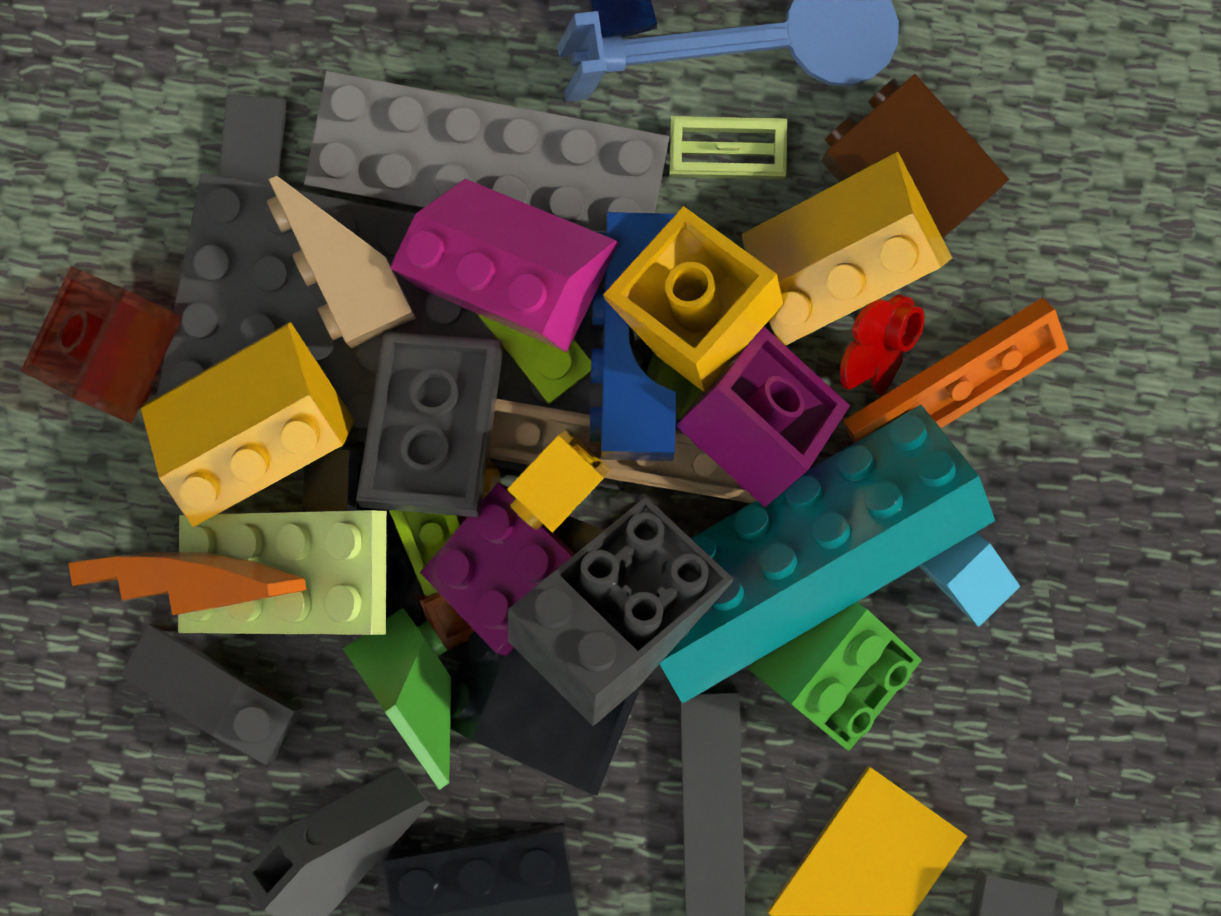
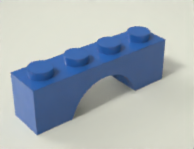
[589,212,676,461]

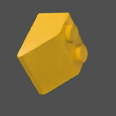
[603,206,783,392]

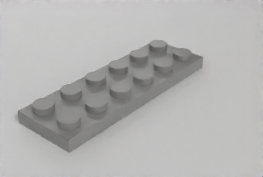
[304,71,670,232]

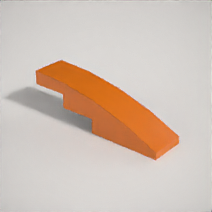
[68,551,306,615]

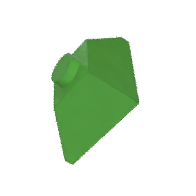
[343,608,451,790]

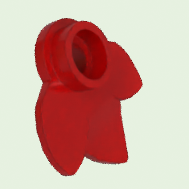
[840,294,925,396]

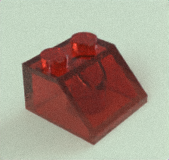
[20,266,182,424]

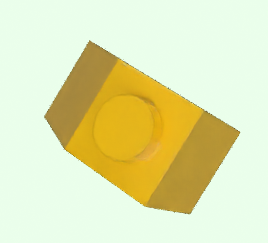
[507,428,610,533]

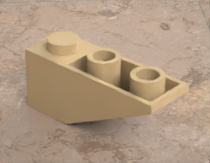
[267,176,416,349]

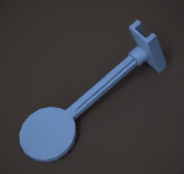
[557,0,899,102]

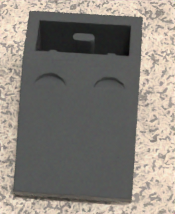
[508,497,733,726]

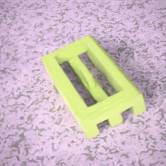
[669,116,787,180]

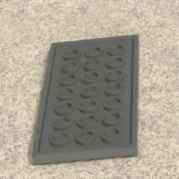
[156,173,646,491]

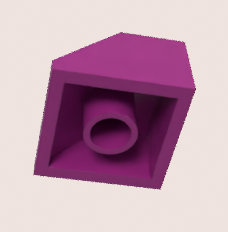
[676,327,850,507]

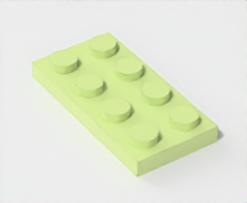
[178,510,386,635]

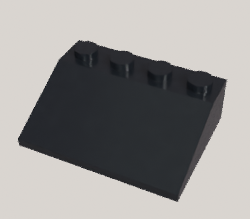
[450,516,642,795]

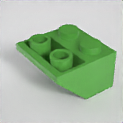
[748,602,922,751]

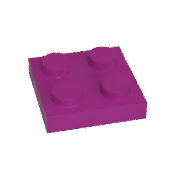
[420,483,575,656]

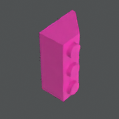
[390,179,619,353]

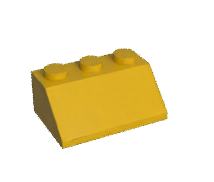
[742,152,952,346]
[141,322,355,527]

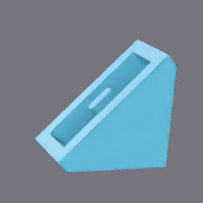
[919,533,1020,627]

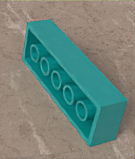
[660,405,995,704]

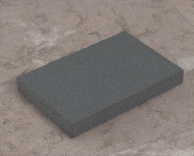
[356,332,504,517]

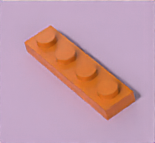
[843,297,1069,444]

